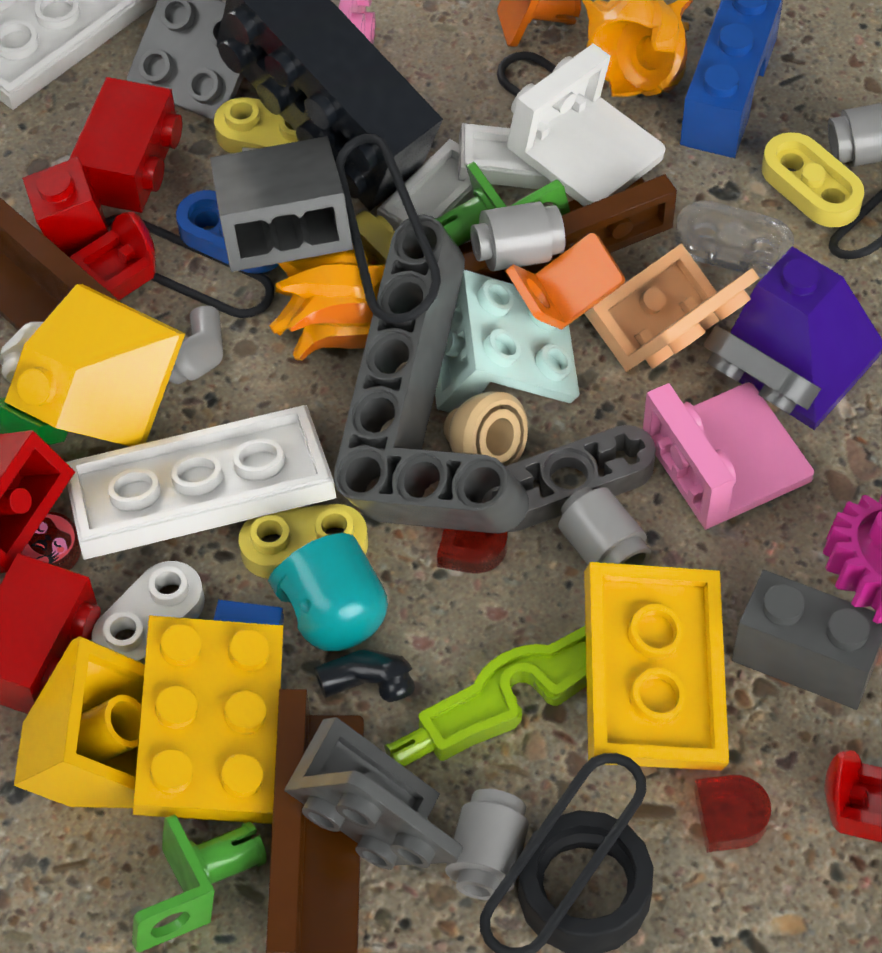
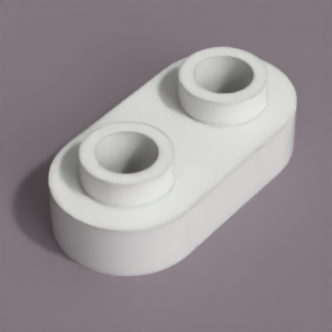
[92,561,205,664]

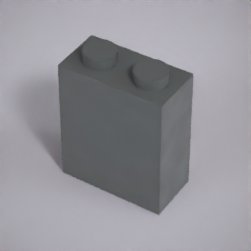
[210,136,353,272]

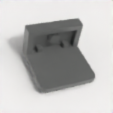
[127,0,244,121]
[284,717,463,870]

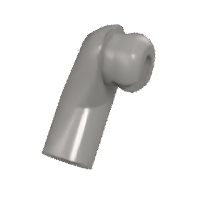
[169,306,223,384]

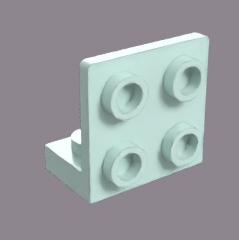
[435,270,580,412]

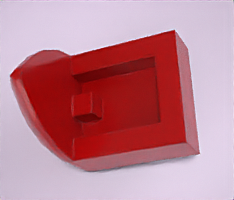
[70,212,156,300]
[824,750,882,842]

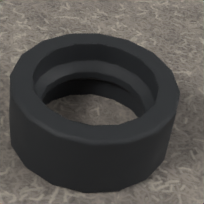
[518,810,654,953]

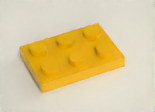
[584,562,729,771]
[133,615,283,824]

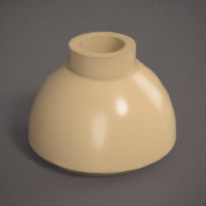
[444,391,528,466]

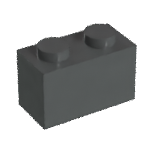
[732,569,882,710]

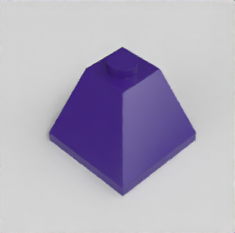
[730,246,882,430]

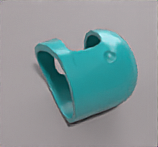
[268,533,388,652]

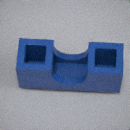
[680,0,783,158]

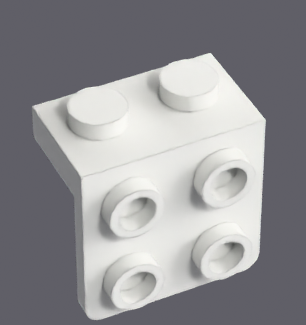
[506,43,665,206]

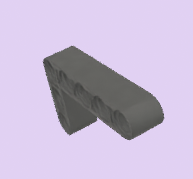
[334,214,529,533]

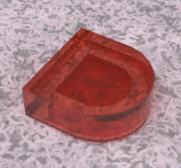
[437,528,508,574]
[694,775,771,853]

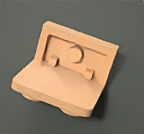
[584,243,760,372]

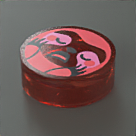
[21,512,81,570]

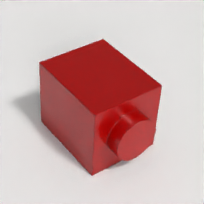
[22,157,110,257]

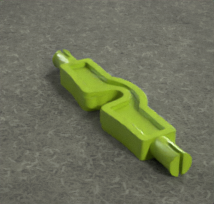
[384,626,587,767]

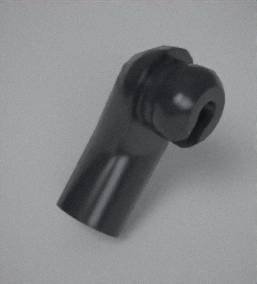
[314,649,415,703]

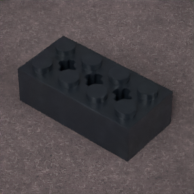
[216,0,443,211]

